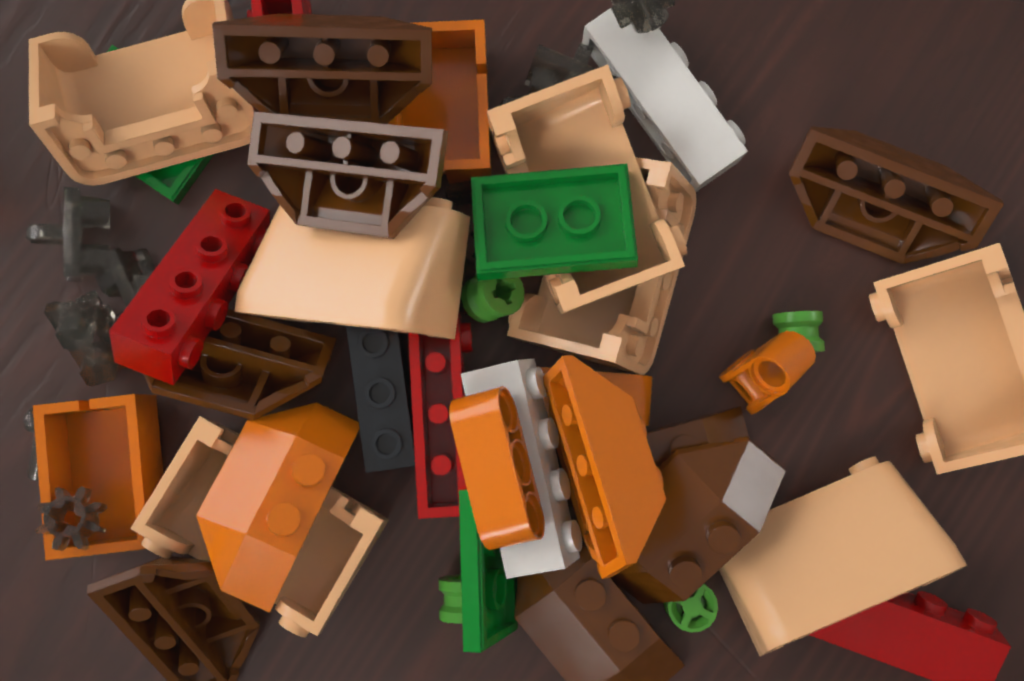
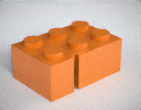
[387,20,492,183]
[33,394,164,561]

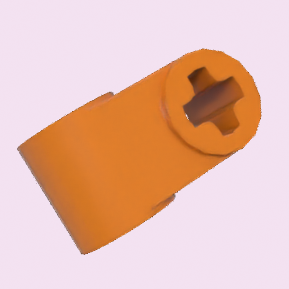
[719,331,816,415]

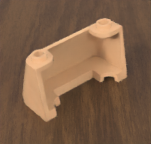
[29,0,258,186]
[487,64,687,314]
[507,157,696,375]
[234,197,470,339]
[869,243,1024,475]
[130,416,389,638]
[719,456,967,657]

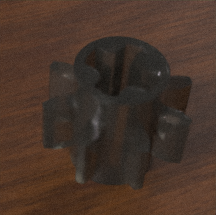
[610,0,675,33]
[35,486,108,551]

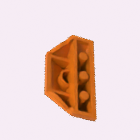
[543,355,666,579]
[196,402,360,613]

